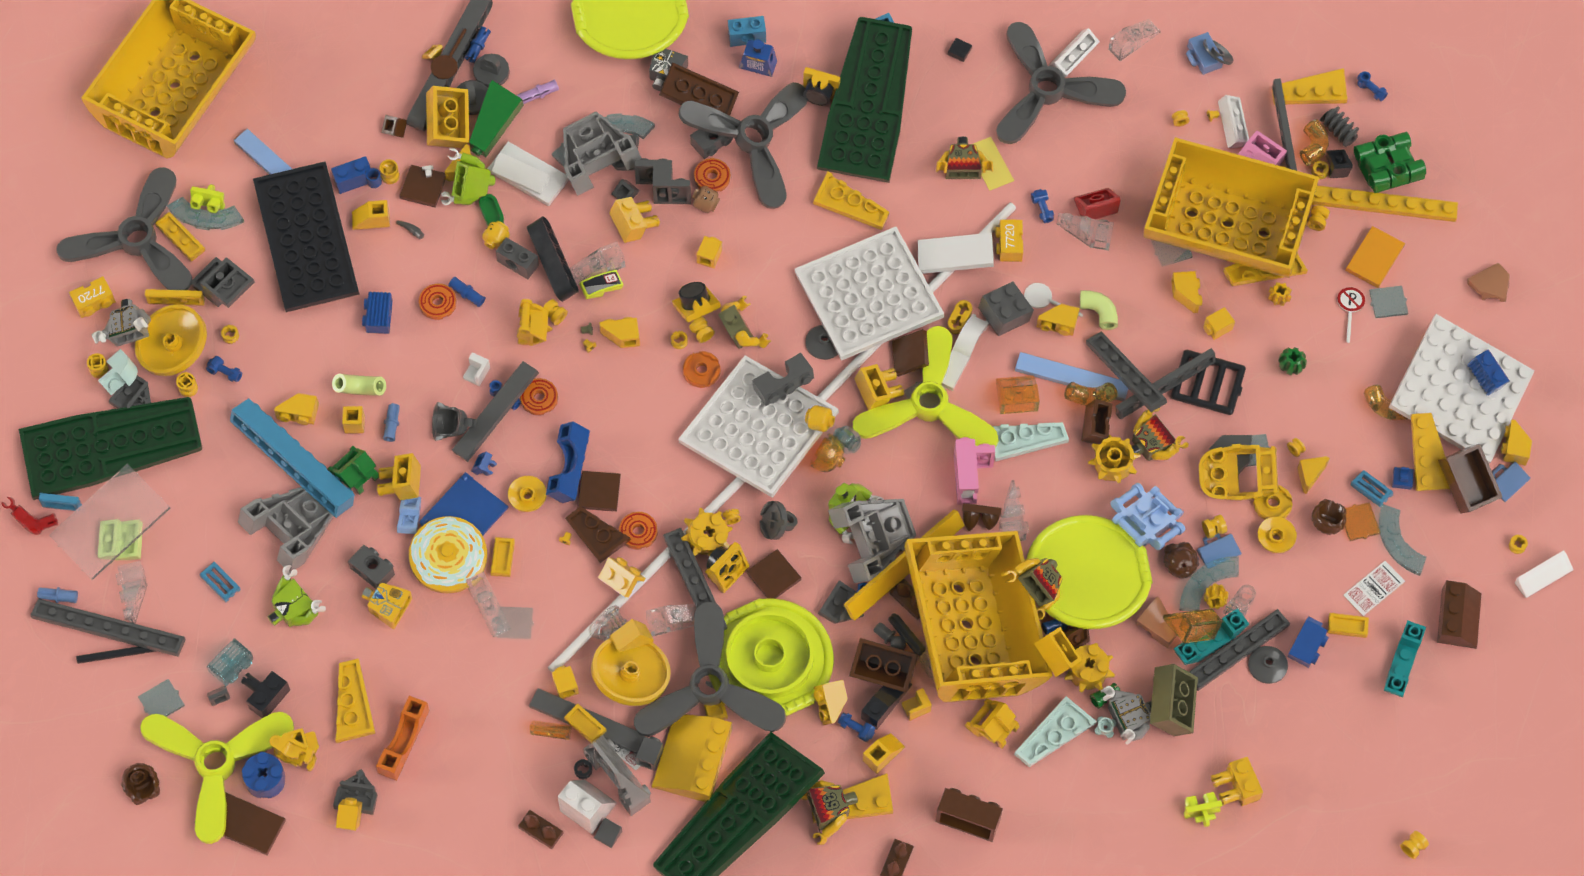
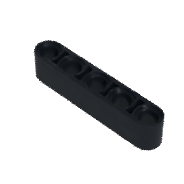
[527,216,579,302]

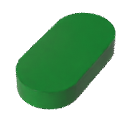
[479,194,504,226]

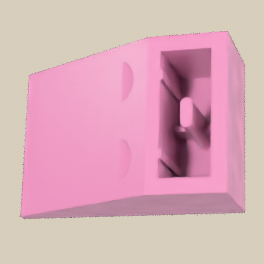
[1238,131,1287,166]

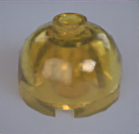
[810,433,846,472]

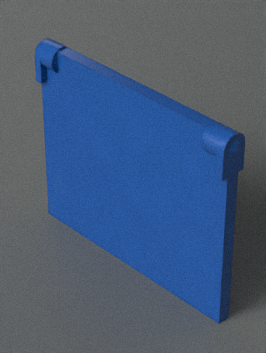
[419,472,509,536]

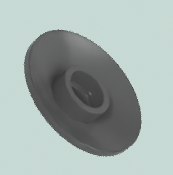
[1203,39,1234,65]
[806,325,838,360]
[1248,646,1288,684]

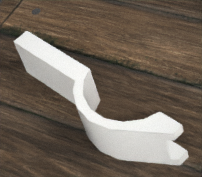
[942,314,989,391]

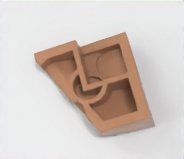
[1136,597,1179,648]

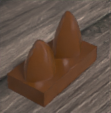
[962,503,1002,531]
[889,579,920,620]
[1062,627,1090,650]
[518,810,563,849]
[880,839,914,876]

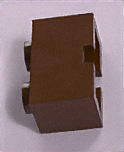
[1081,399,1113,444]

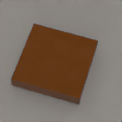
[400,165,446,208]
[892,329,929,377]
[578,471,621,512]
[747,549,802,599]

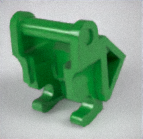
[327,446,379,495]

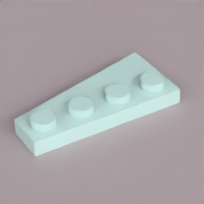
[992,422,1069,462]
[1014,696,1097,767]

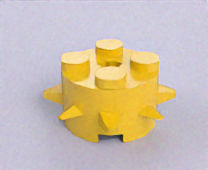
[1088,435,1140,483]
[681,508,733,556]
[1064,643,1115,692]

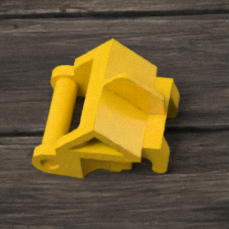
[517,299,552,346]
[965,698,1020,749]
[269,728,319,771]

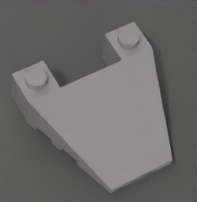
[563,112,642,196]
[238,487,334,573]
[828,499,916,583]
[583,735,651,816]

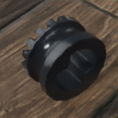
[574,759,592,780]

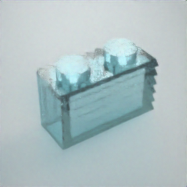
[206,638,253,686]

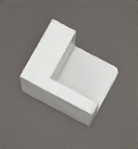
[463,352,490,386]

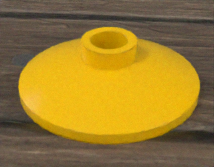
[508,476,547,512]
[1258,517,1297,553]

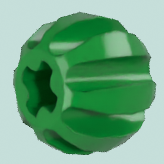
[1278,347,1307,375]

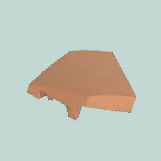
[1467,263,1510,302]

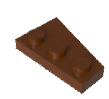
[565,506,631,563]

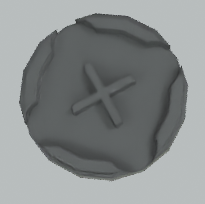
[473,53,510,88]
[456,80,488,115]
[760,501,798,540]

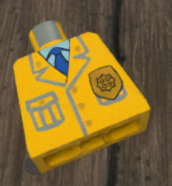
[362,583,413,629]

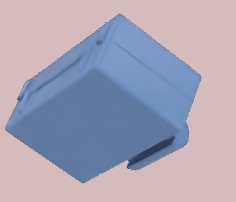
[1186,32,1224,75]
[1492,462,1531,502]
[1197,533,1242,569]

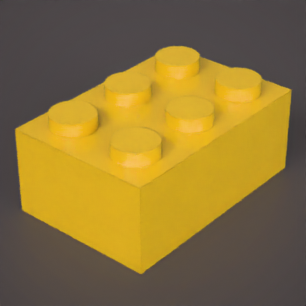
[426,86,469,149]

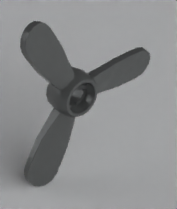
[996,22,1126,144]
[678,82,808,209]
[56,167,192,290]
[634,602,786,737]

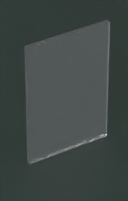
[49,464,171,580]

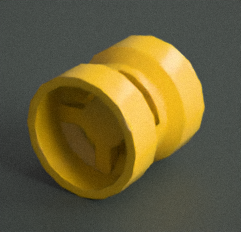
[379,159,400,184]
[1307,205,1330,231]
[543,299,568,325]
[689,317,715,343]
[87,353,109,379]
[176,372,198,397]
[1202,514,1228,539]
[1400,831,1429,859]

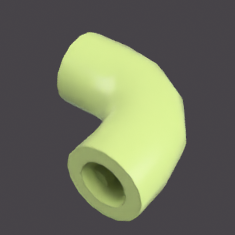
[1080,290,1118,330]
[332,374,386,396]

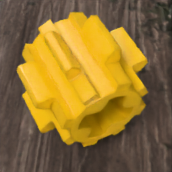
[1268,282,1292,306]
[1204,583,1229,609]

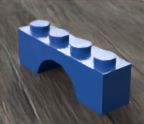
[546,421,590,503]

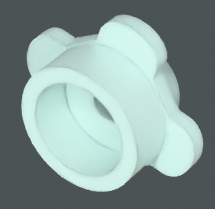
[1094,716,1116,738]

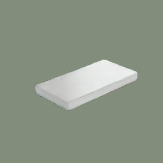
[487,141,569,206]
[918,233,994,274]

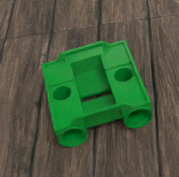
[1354,131,1426,193]

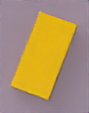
[491,537,515,577]
[1327,613,1369,638]
[564,703,607,743]

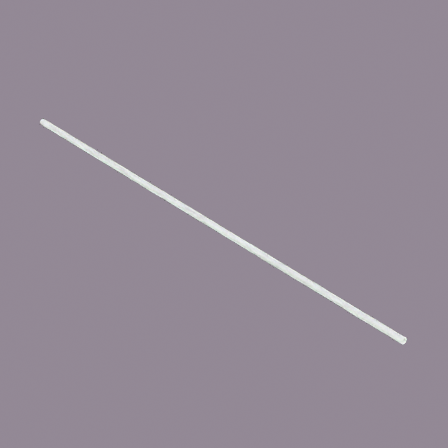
[548,202,1016,672]

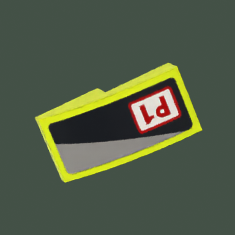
[579,270,623,299]

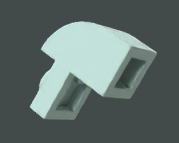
[98,349,138,395]

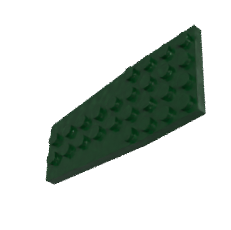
[817,17,912,183]
[19,397,202,500]
[653,732,825,876]

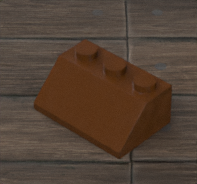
[1437,580,1482,649]
[849,638,918,693]

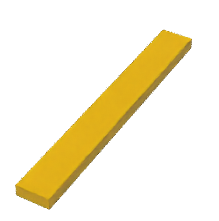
[844,509,965,620]

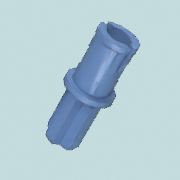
[383,403,400,442]
[37,587,78,603]

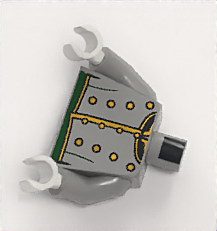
[92,299,151,347]
[1101,686,1152,745]

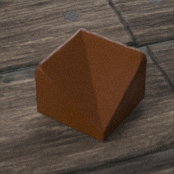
[381,115,407,138]

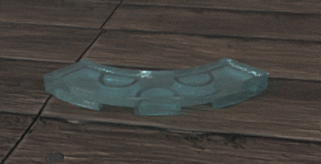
[604,113,655,139]
[167,197,244,230]
[1379,504,1426,576]
[1179,556,1239,612]

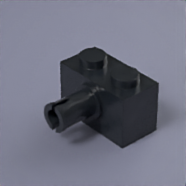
[241,671,290,718]

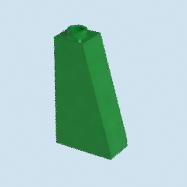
[469,80,524,157]

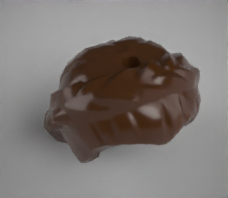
[1312,499,1347,535]
[1164,542,1199,579]
[121,763,160,805]

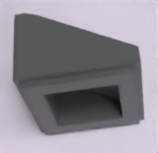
[612,179,640,199]
[207,686,230,706]
[594,818,622,848]

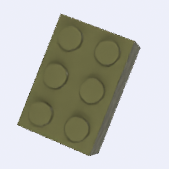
[1150,664,1198,736]

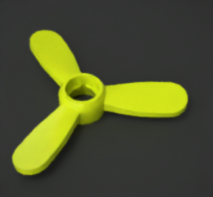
[853,326,999,448]
[140,712,294,844]

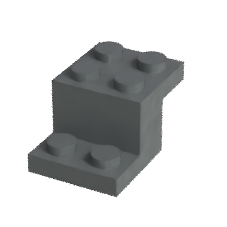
[635,158,691,204]
[191,257,255,308]

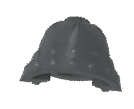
[432,402,477,441]

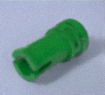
[1090,683,1120,709]

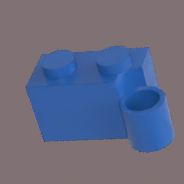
[331,156,382,194]
[1288,617,1329,668]

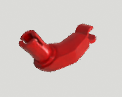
[1,497,58,535]

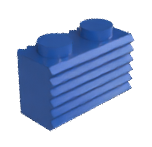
[362,292,393,334]
[1467,349,1510,396]

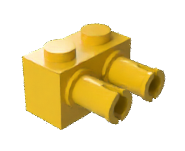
[609,197,660,243]
[854,364,904,410]
[377,453,421,500]
[1211,756,1263,806]

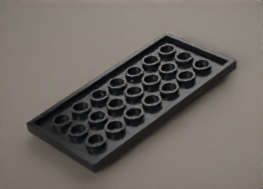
[253,161,359,312]

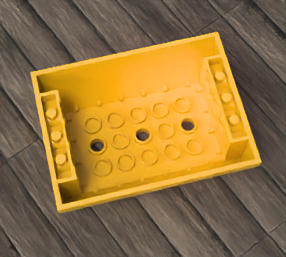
[81,0,256,159]
[1144,137,1319,278]
[904,531,1053,702]

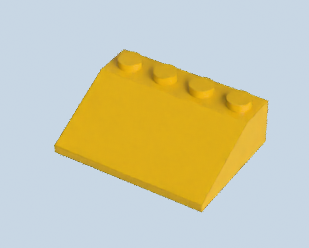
[652,714,732,802]

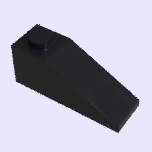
[861,683,912,730]

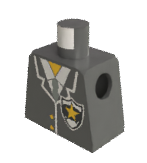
[649,49,688,91]

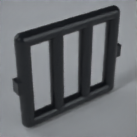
[1171,350,1246,415]

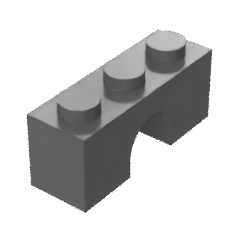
[752,353,814,406]

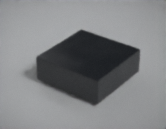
[948,38,972,62]

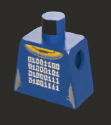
[739,40,777,77]

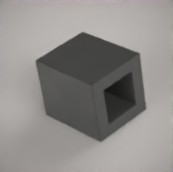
[636,736,663,771]

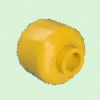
[482,221,510,250]
[805,405,835,432]

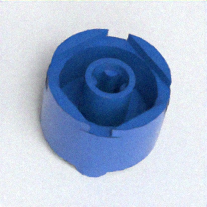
[242,752,285,798]

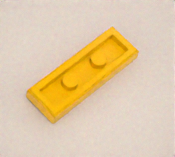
[155,212,206,262]
[145,289,205,306]

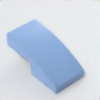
[397,497,421,534]

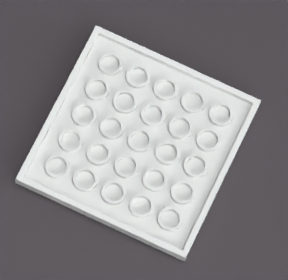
[794,227,944,361]
[1389,314,1535,464]
[678,355,839,498]

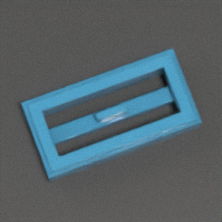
[1351,470,1393,507]
[39,493,82,511]
[200,562,241,602]

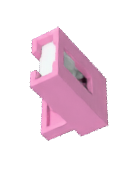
[954,437,995,505]

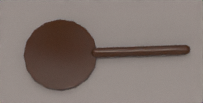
[431,28,467,79]

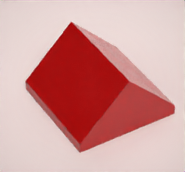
[1074,188,1121,223]

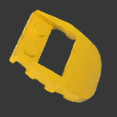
[1199,444,1279,500]

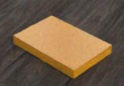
[1345,226,1405,288]

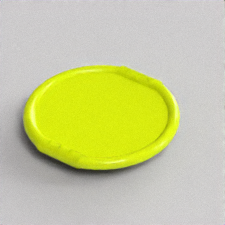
[571,0,689,59]
[1026,515,1153,629]
[708,598,834,716]

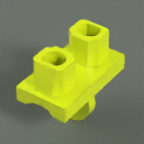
[190,184,225,213]
[1184,792,1223,827]

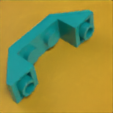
[1173,608,1249,665]
[1384,620,1426,698]

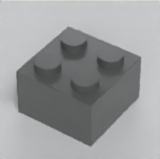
[978,282,1034,336]

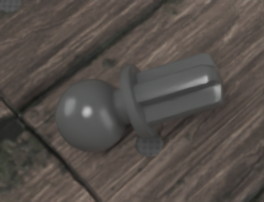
[874,623,906,650]

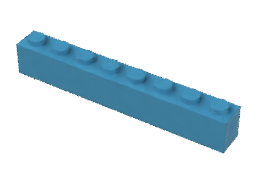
[230,398,355,518]

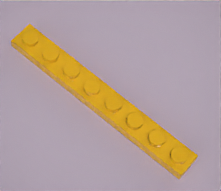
[1312,185,1458,222]

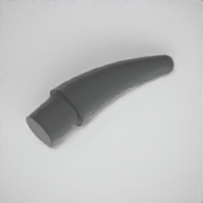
[396,220,424,239]

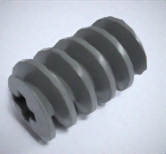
[1320,106,1359,147]

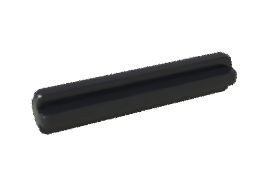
[888,613,926,656]

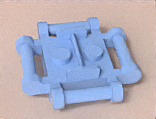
[1110,483,1185,550]

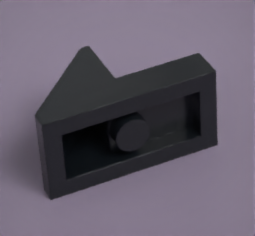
[1326,149,1352,178]

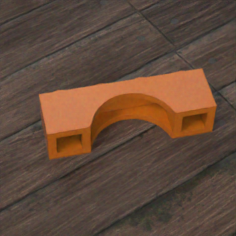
[376,696,430,781]

